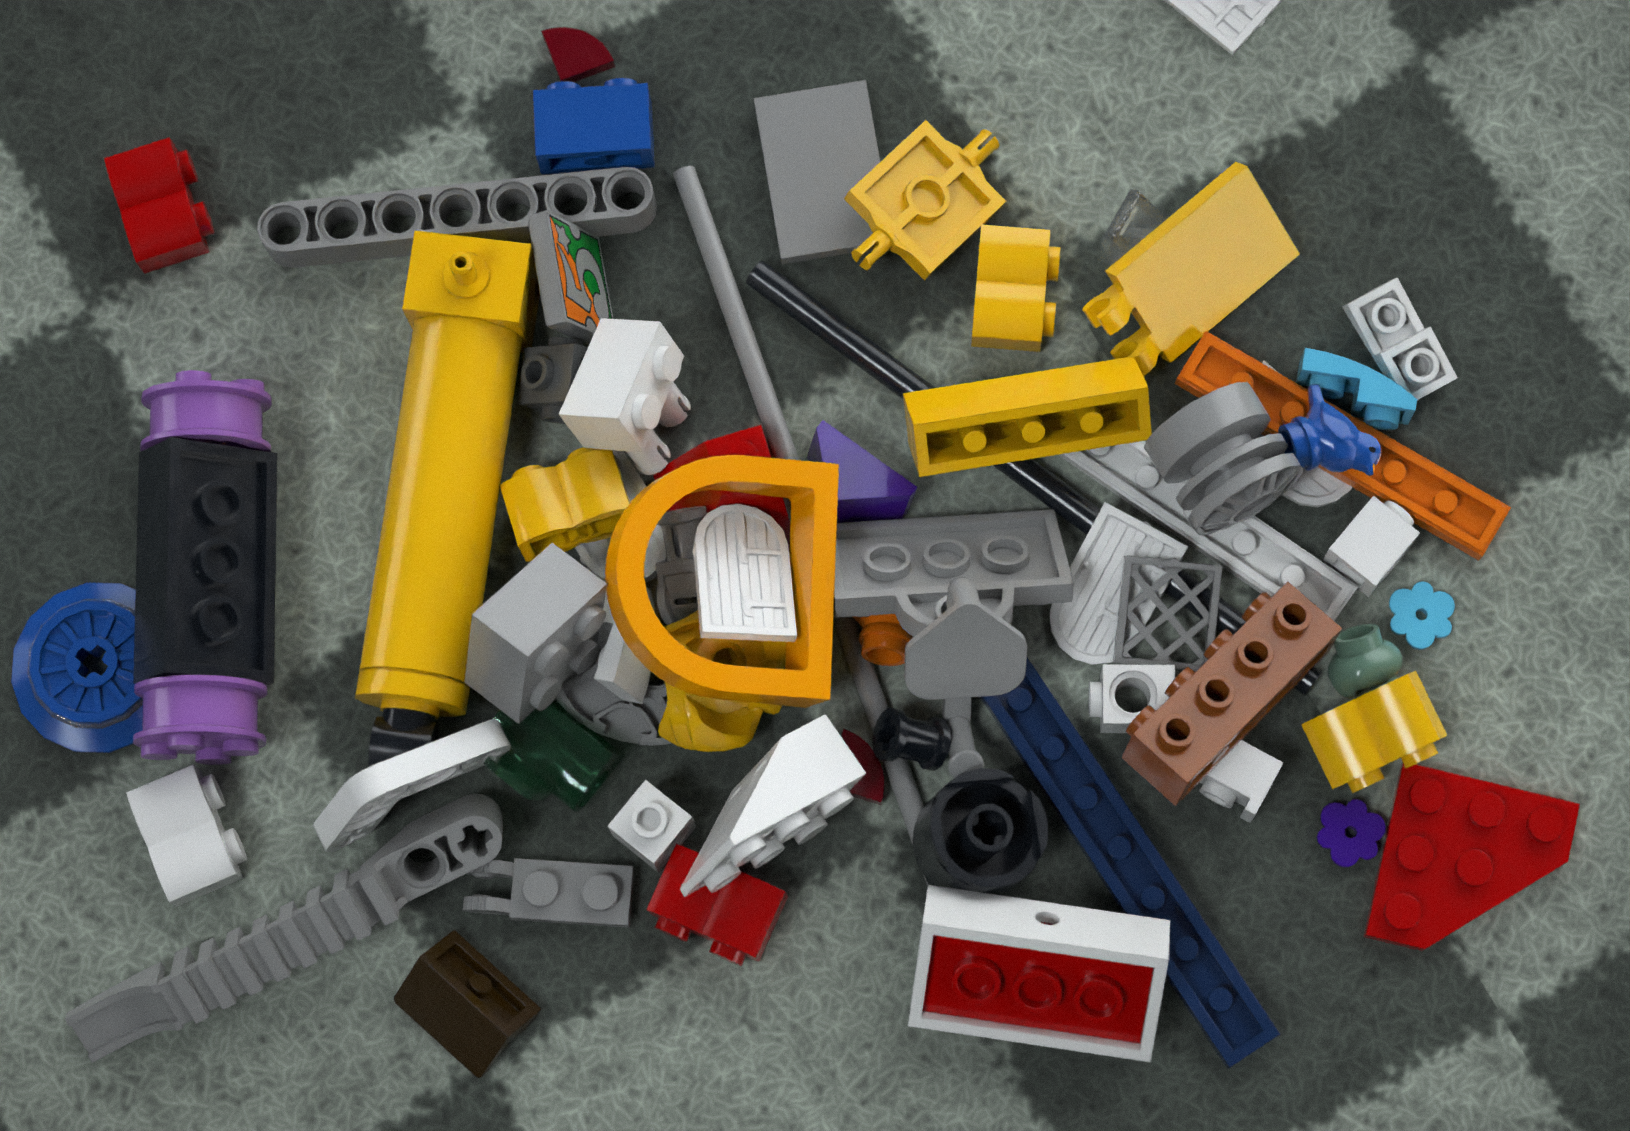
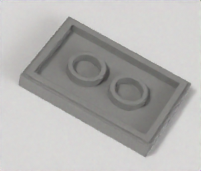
[754,80,880,264]

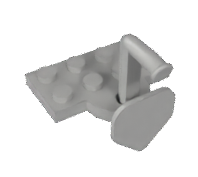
[834,509,1074,779]

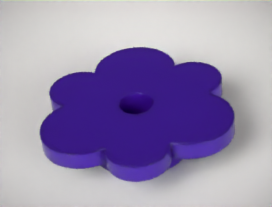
[1317,799,1386,868]

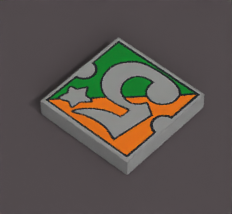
[528,210,613,345]

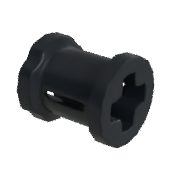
[872,708,951,771]

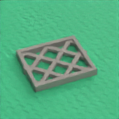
[1113,556,1223,671]

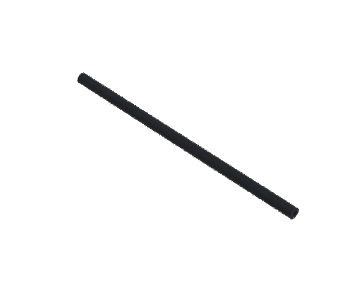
[746,260,1322,696]

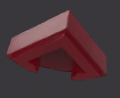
[541,27,615,82]
[841,728,884,805]

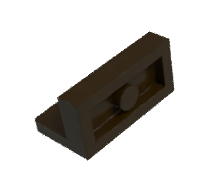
[394,930,541,1078]

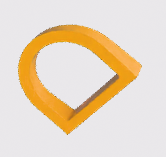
[605,455,839,708]

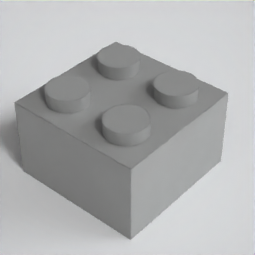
[465,543,607,724]

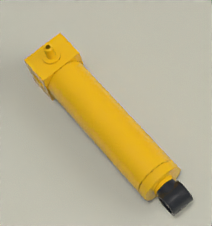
[355,231,540,767]

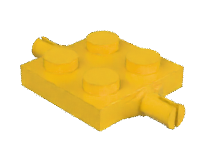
[844,120,1006,281]

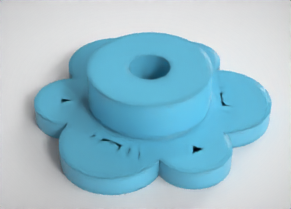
[1389,581,1455,650]

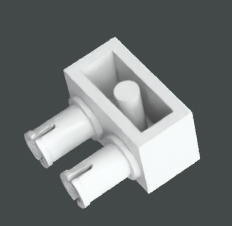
[559,318,691,475]

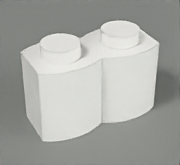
[126,765,247,906]

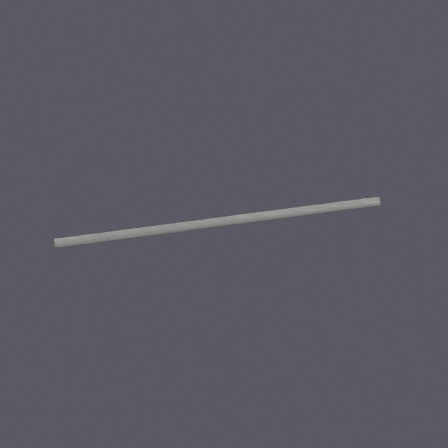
[673,166,928,887]

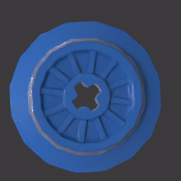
[11,583,143,753]

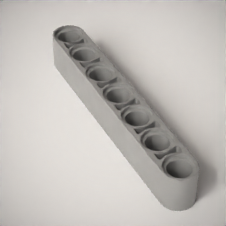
[257,167,657,268]

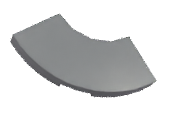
[556,656,672,746]

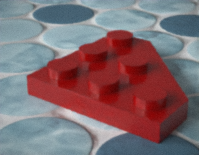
[1363,762,1580,951]

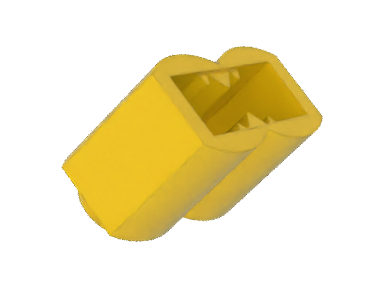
[971,225,1061,352]
[500,447,630,562]
[1301,671,1448,793]

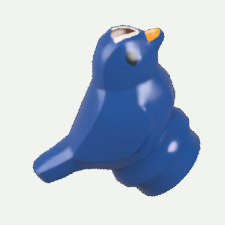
[1278,384,1381,476]

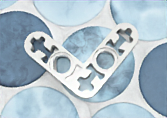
[313,719,511,852]

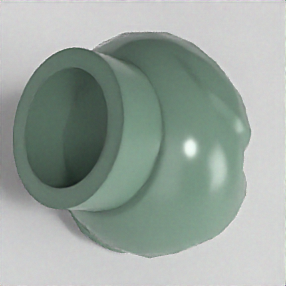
[1328,624,1403,698]

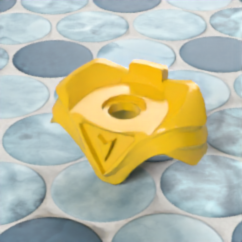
[658,610,786,752]

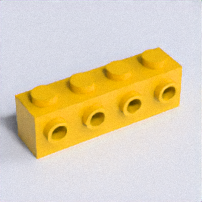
[903,356,1152,477]

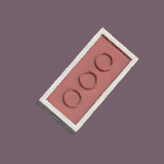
[908,885,1170,1062]

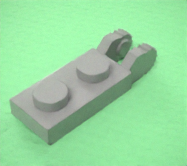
[463,858,634,928]

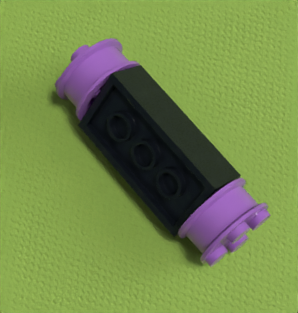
[133,370,278,765]

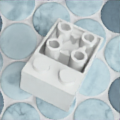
[680,714,866,897]

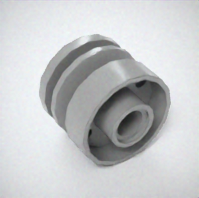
[1144,382,1304,535]

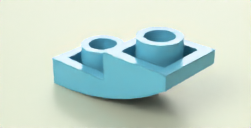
[1296,348,1417,430]

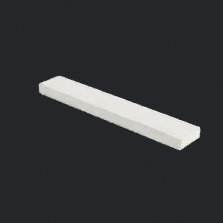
[1059,441,1358,621]

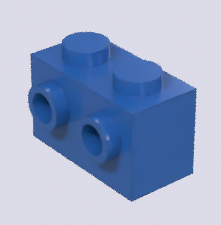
[533,78,655,175]

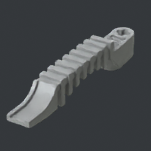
[65,794,503,1063]

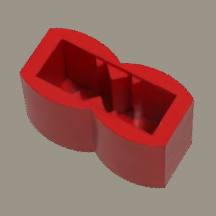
[104,137,215,274]
[646,844,788,966]

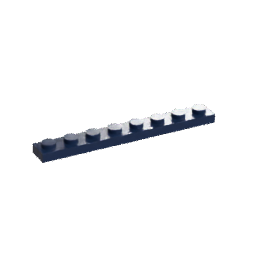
[980,657,1280,1069]

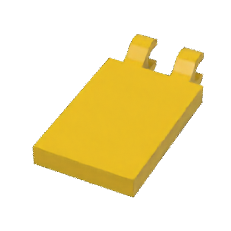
[1082,162,1300,376]

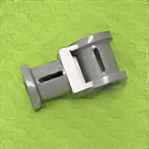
[655,506,707,625]

